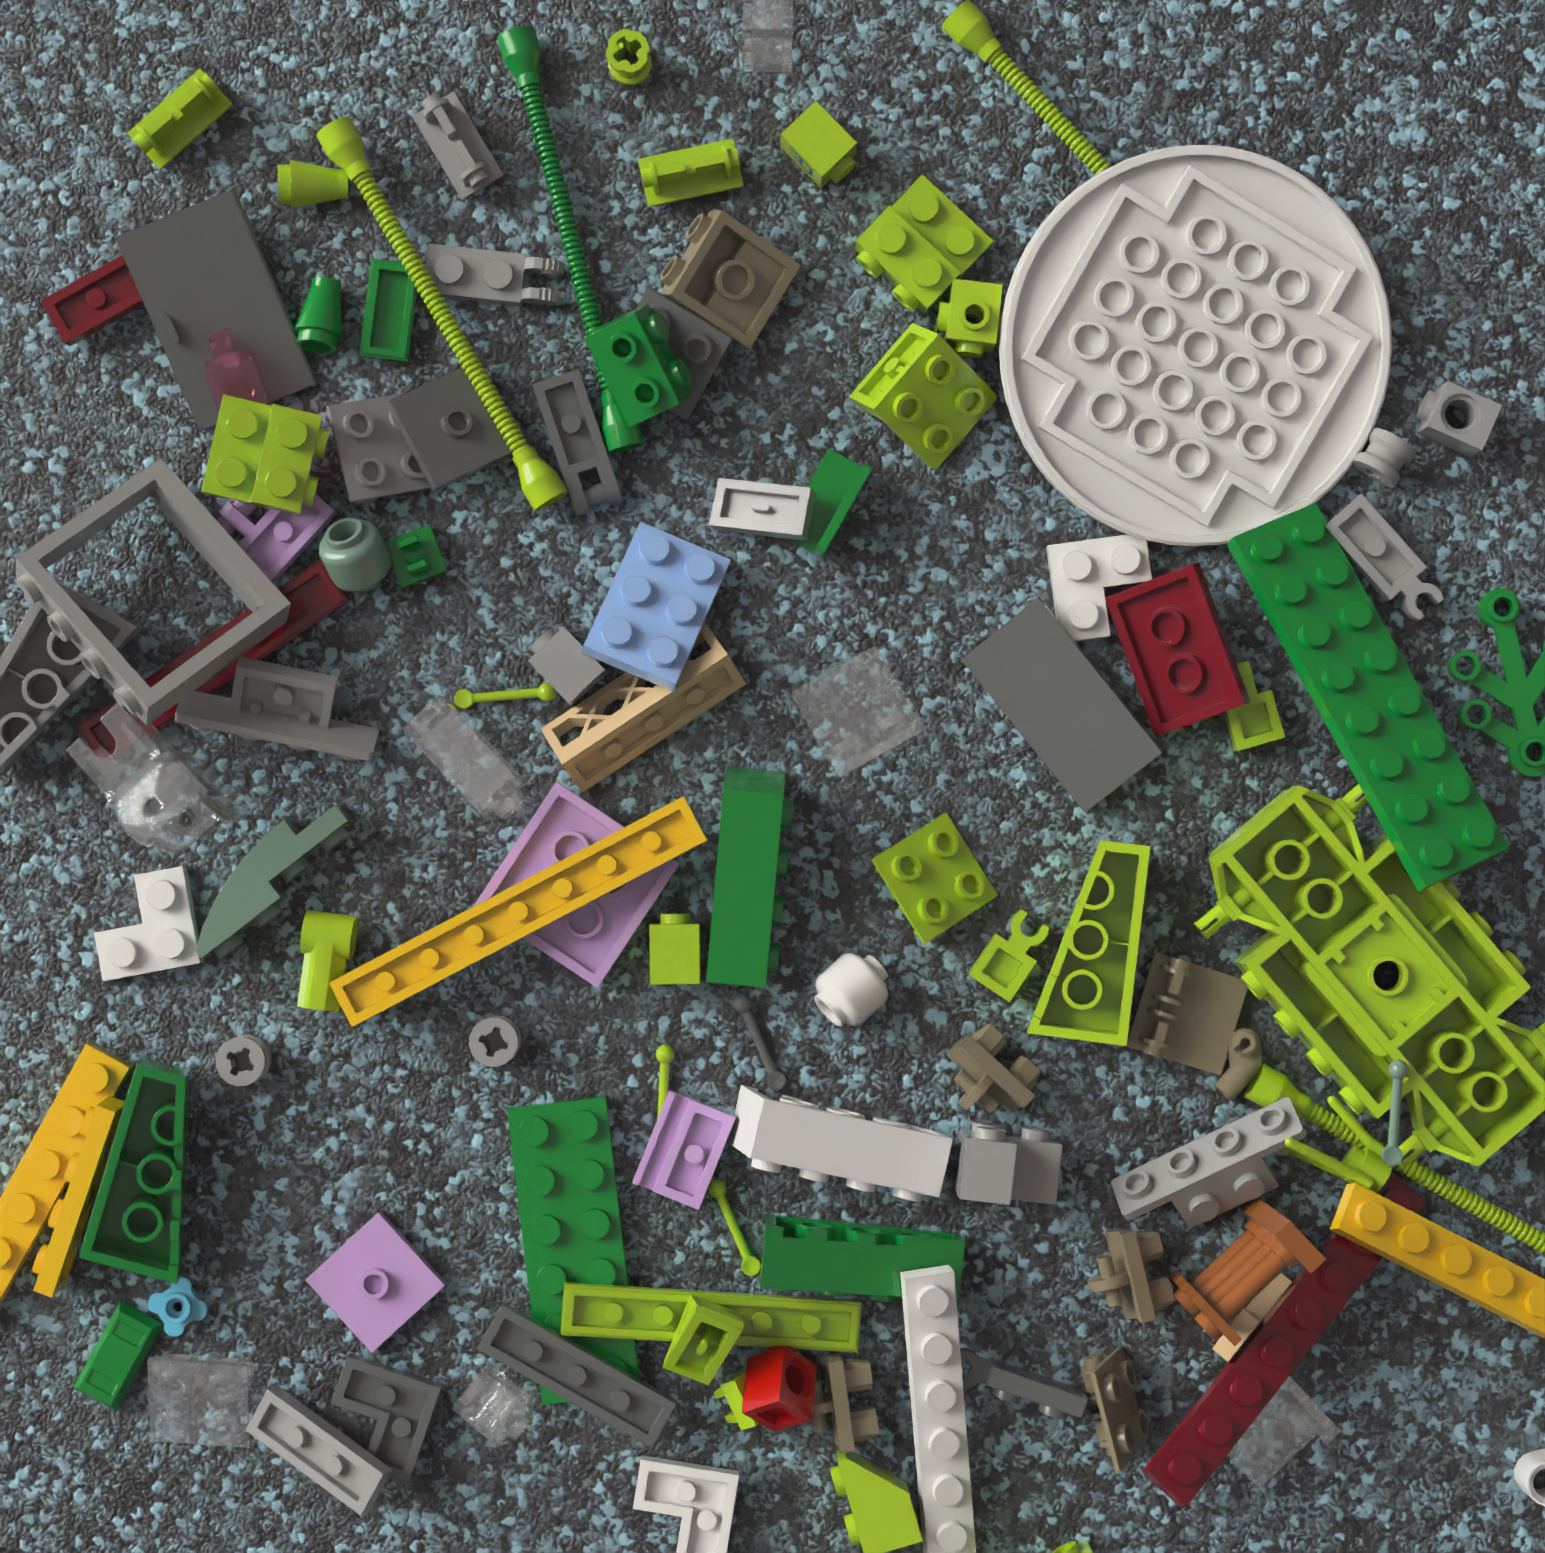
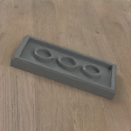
[961,597,1164,813]

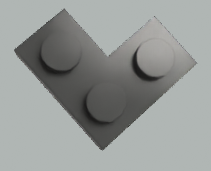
[331,1353,443,1483]

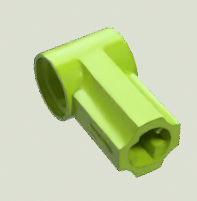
[297,910,358,1012]

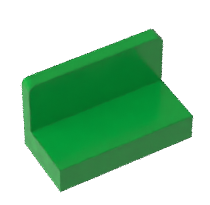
[787,448,873,559]

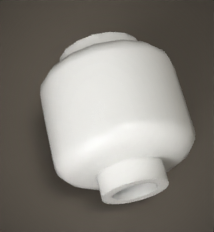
[814,953,888,1026]

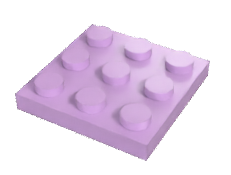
[474,782,680,988]

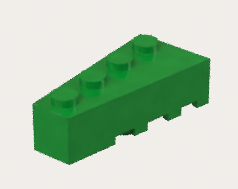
[706,767,793,988]
[79,1057,190,1284]
[760,1214,965,1302]

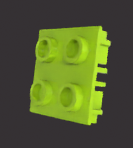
[871,812,998,945]

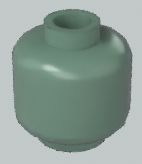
[319,518,391,592]

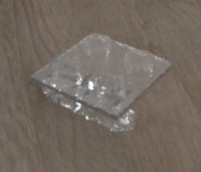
[148,1351,255,1448]

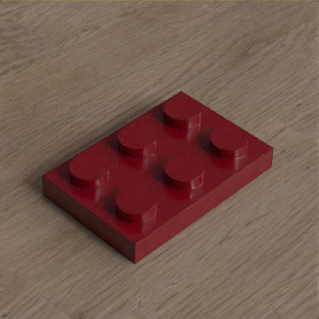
[1105,562,1251,737]

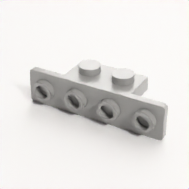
[174,657,379,761]
[1111,1097,1306,1229]

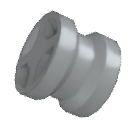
[1353,428,1416,488]
[469,1015,522,1067]
[216,1034,272,1086]

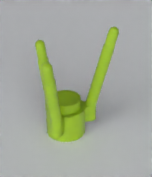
[1280,1096,1393,1193]

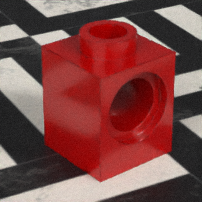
[742,1346,817,1432]

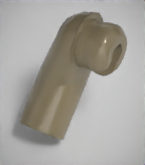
[1214,1028,1262,1102]

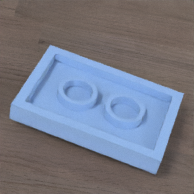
[582,522,731,692]

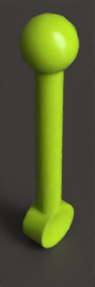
[454,682,557,709]
[656,1044,675,1119]
[707,1179,761,1276]

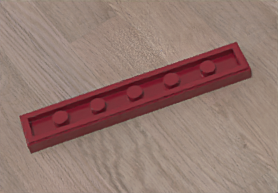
[76,560,351,767]

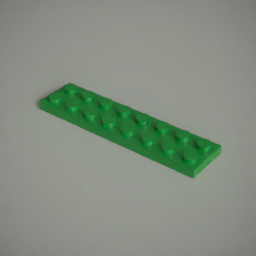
[1227,503,1510,893]

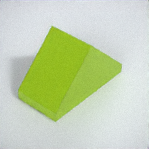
[662,1294,744,1386]

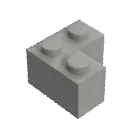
[953,1122,1063,1205]

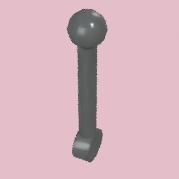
[733,994,786,1091]

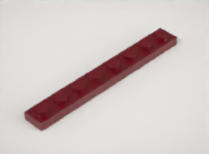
[1142,1171,1426,1507]

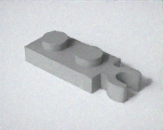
[1324,494,1444,621]

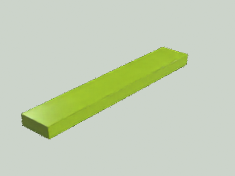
[560,1282,862,1352]

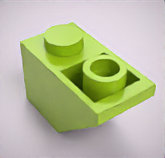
[830,1450,923,1553]

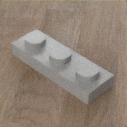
[246,1385,392,1516]

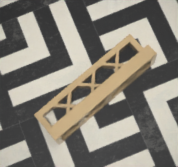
[540,622,746,793]

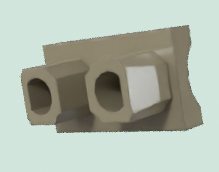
[946,1024,1041,1115]
[1087,1228,1175,1323]
[811,1353,879,1453]

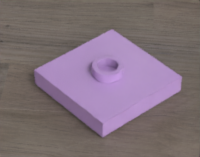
[305,1210,447,1353]

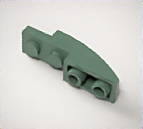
[195,805,354,959]

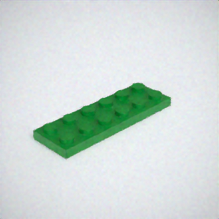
[507,1095,641,1405]

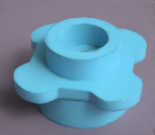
[148,1277,208,1337]

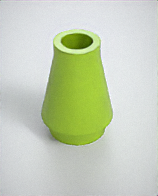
[277,160,348,209]

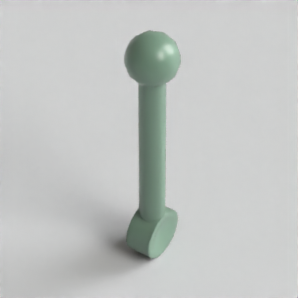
[1381,1060,1409,1166]

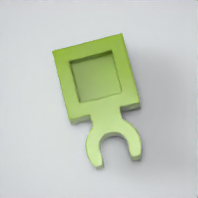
[967,910,1049,1002]

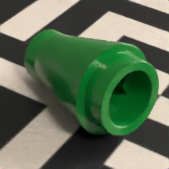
[294,276,343,354]

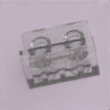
[792,647,926,779]
[1228,1376,1341,1487]

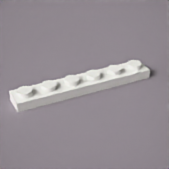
[900,1265,976,1553]

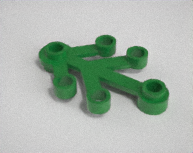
[1447,588,1545,777]

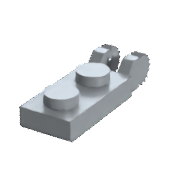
[425,243,565,306]

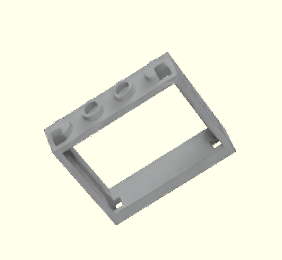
[14,458,291,726]

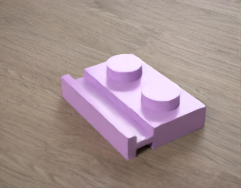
[632,1089,736,1210]

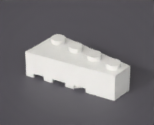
[728,1085,953,1202]

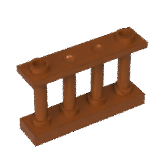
[1169,1198,1326,1346]

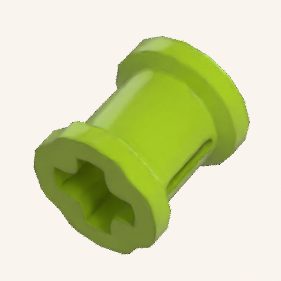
[606,29,652,86]

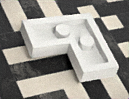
[1046,534,1152,642]
[94,866,204,981]
[633,1455,739,1553]

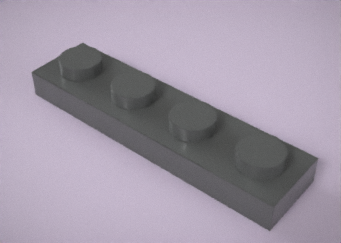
[477,1302,677,1448]

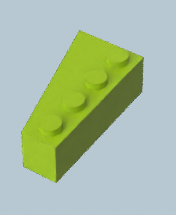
[1027,840,1150,1046]

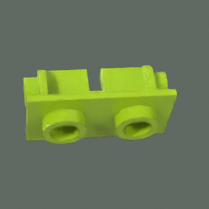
[127,68,233,170]
[638,139,744,207]

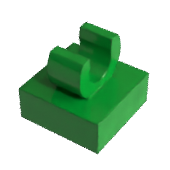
[385,524,449,590]

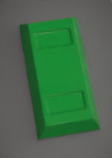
[359,259,418,362]
[73,1300,164,1411]

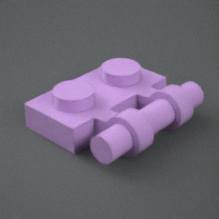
[217,493,338,584]

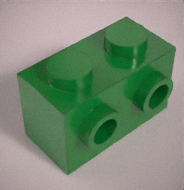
[584,303,693,427]

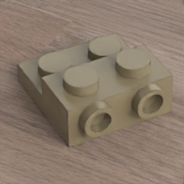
[660,210,801,349]

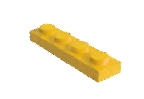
[32,1096,125,1298]

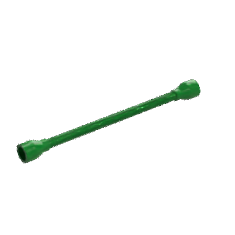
[497,26,645,454]

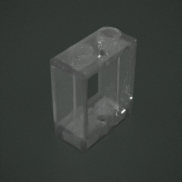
[402,695,530,819]

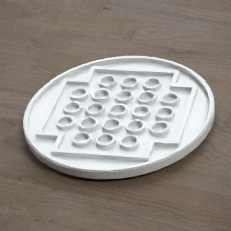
[999,145,1392,546]

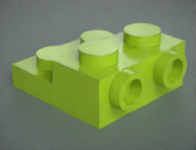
[855,174,994,316]
[201,394,330,516]

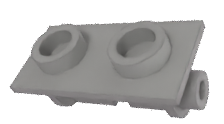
[412,91,504,200]

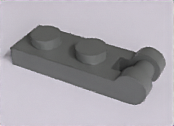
[532,369,623,517]

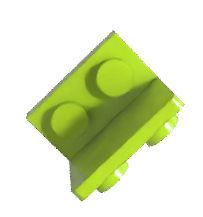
[849,323,997,469]

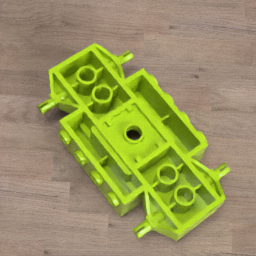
[1194,784,1545,1169]

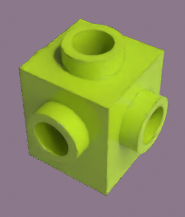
[936,279,1003,358]

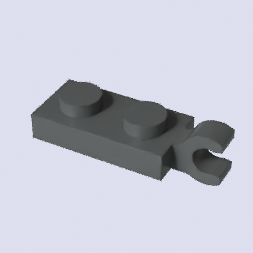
[960,1348,1088,1420]

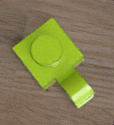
[1223,661,1285,751]

